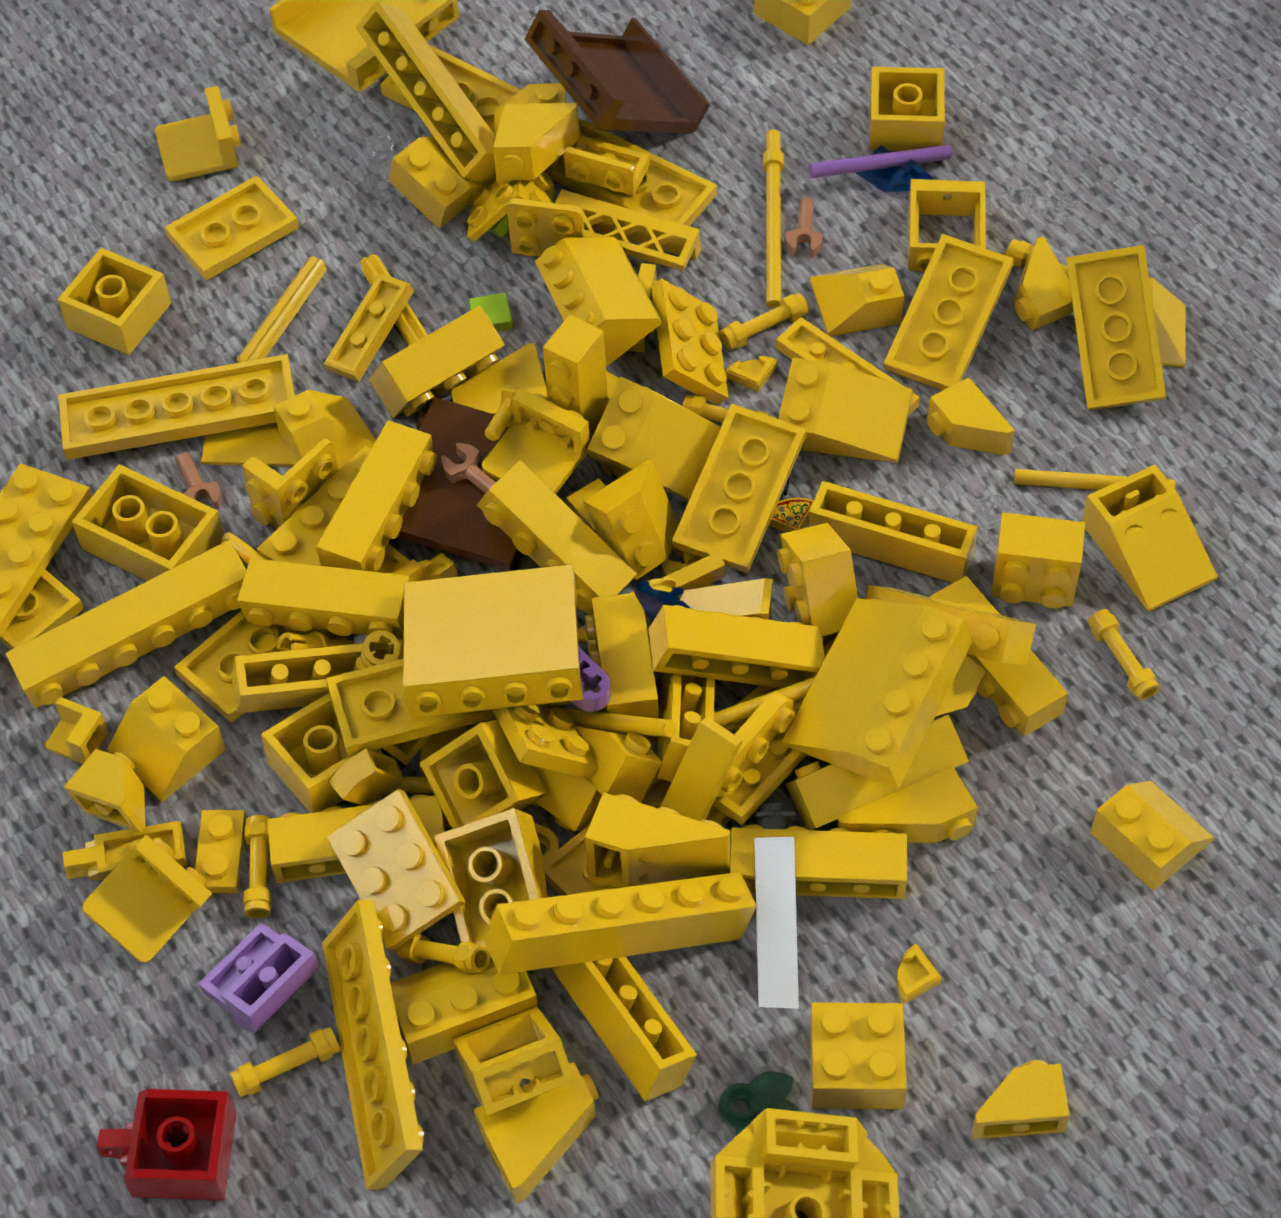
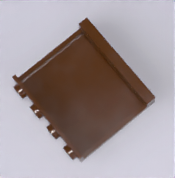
[524,10,710,134]
[397,397,525,573]

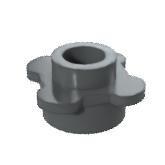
[750,803,796,829]

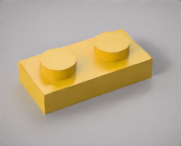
[195,810,247,893]

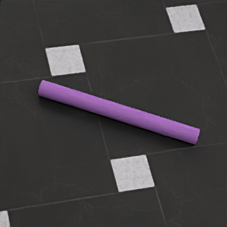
[808,145,952,178]

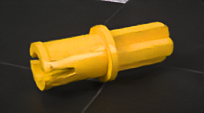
[277,631,354,651]

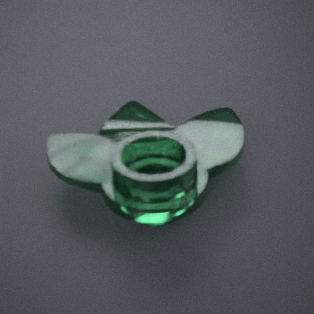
[719,1071,802,1136]

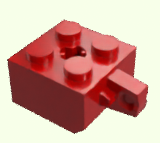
[97,1089,237,1201]

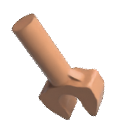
[785,198,823,258]
[441,443,496,494]
[175,452,222,510]

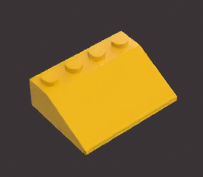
[782,598,973,790]

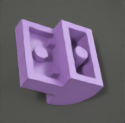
[198,922,320,1033]

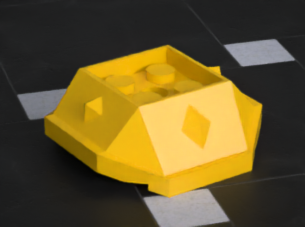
[710,1108,900,1218]

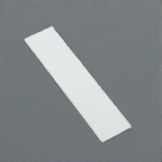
[754,837,799,1009]

